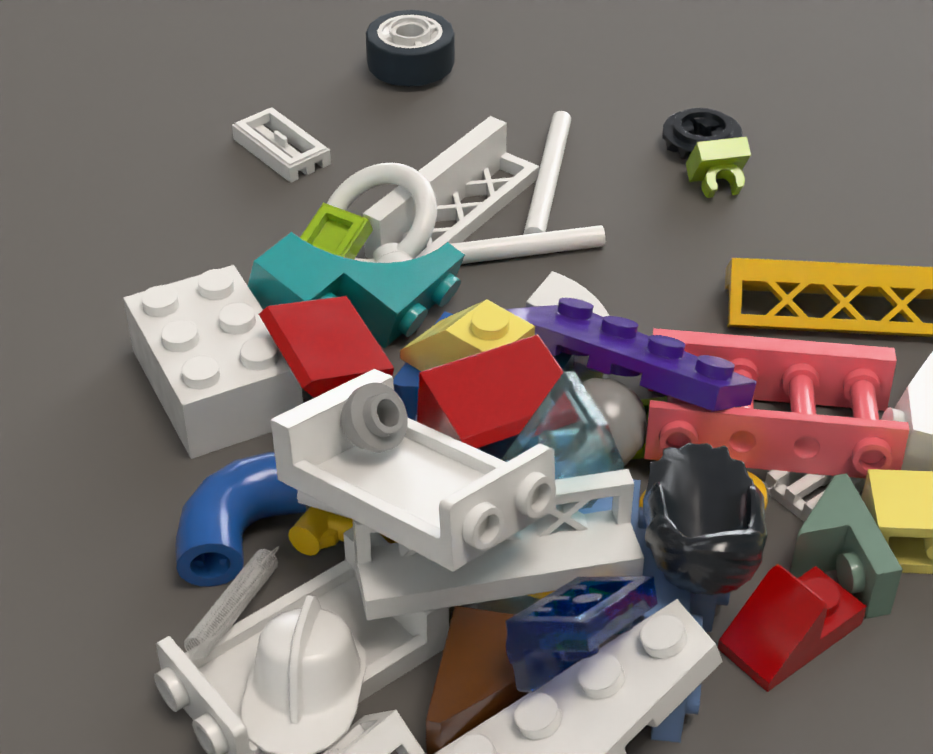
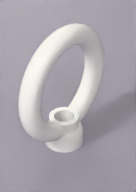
[327,163,437,263]

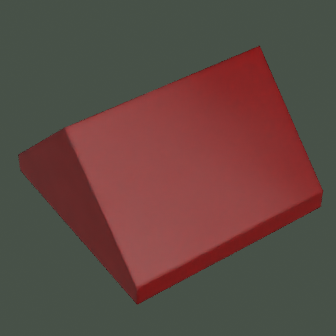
[259,296,394,398]
[417,334,585,449]

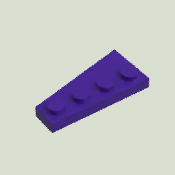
[505,298,757,411]

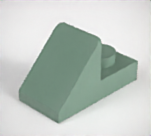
[790,473,903,619]

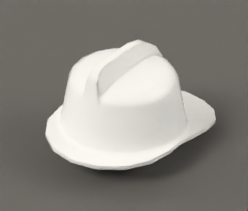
[241,595,366,754]

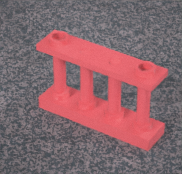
[644,328,910,479]

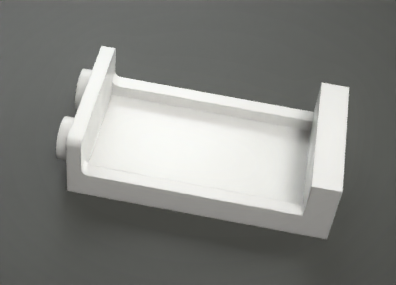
[271,369,556,572]
[154,527,449,754]

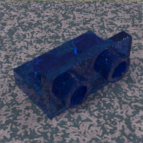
[505,576,658,692]

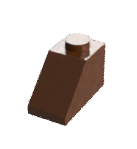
[426,606,550,754]

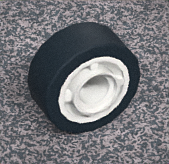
[366,10,455,87]

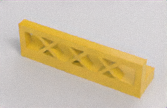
[725,258,933,337]

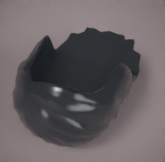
[643,443,768,596]

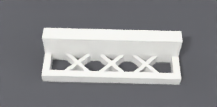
[363,116,539,259]
[352,469,644,620]

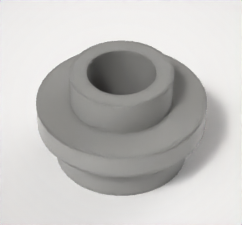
[341,382,408,453]

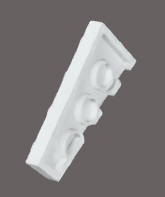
[434,599,723,754]

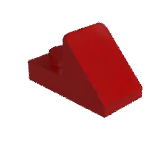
[718,564,867,692]

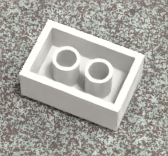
[123,265,303,459]

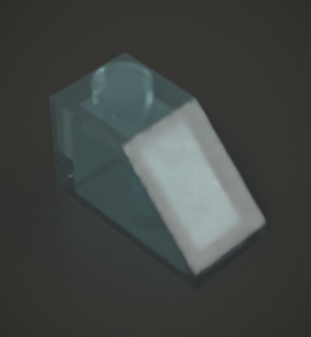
[501,371,625,509]

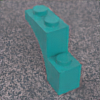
[248,232,465,349]

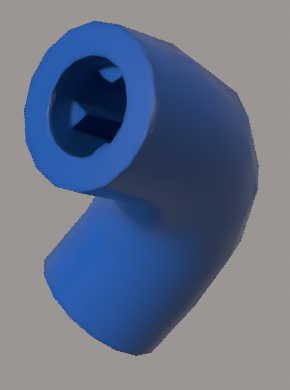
[175,452,306,587]

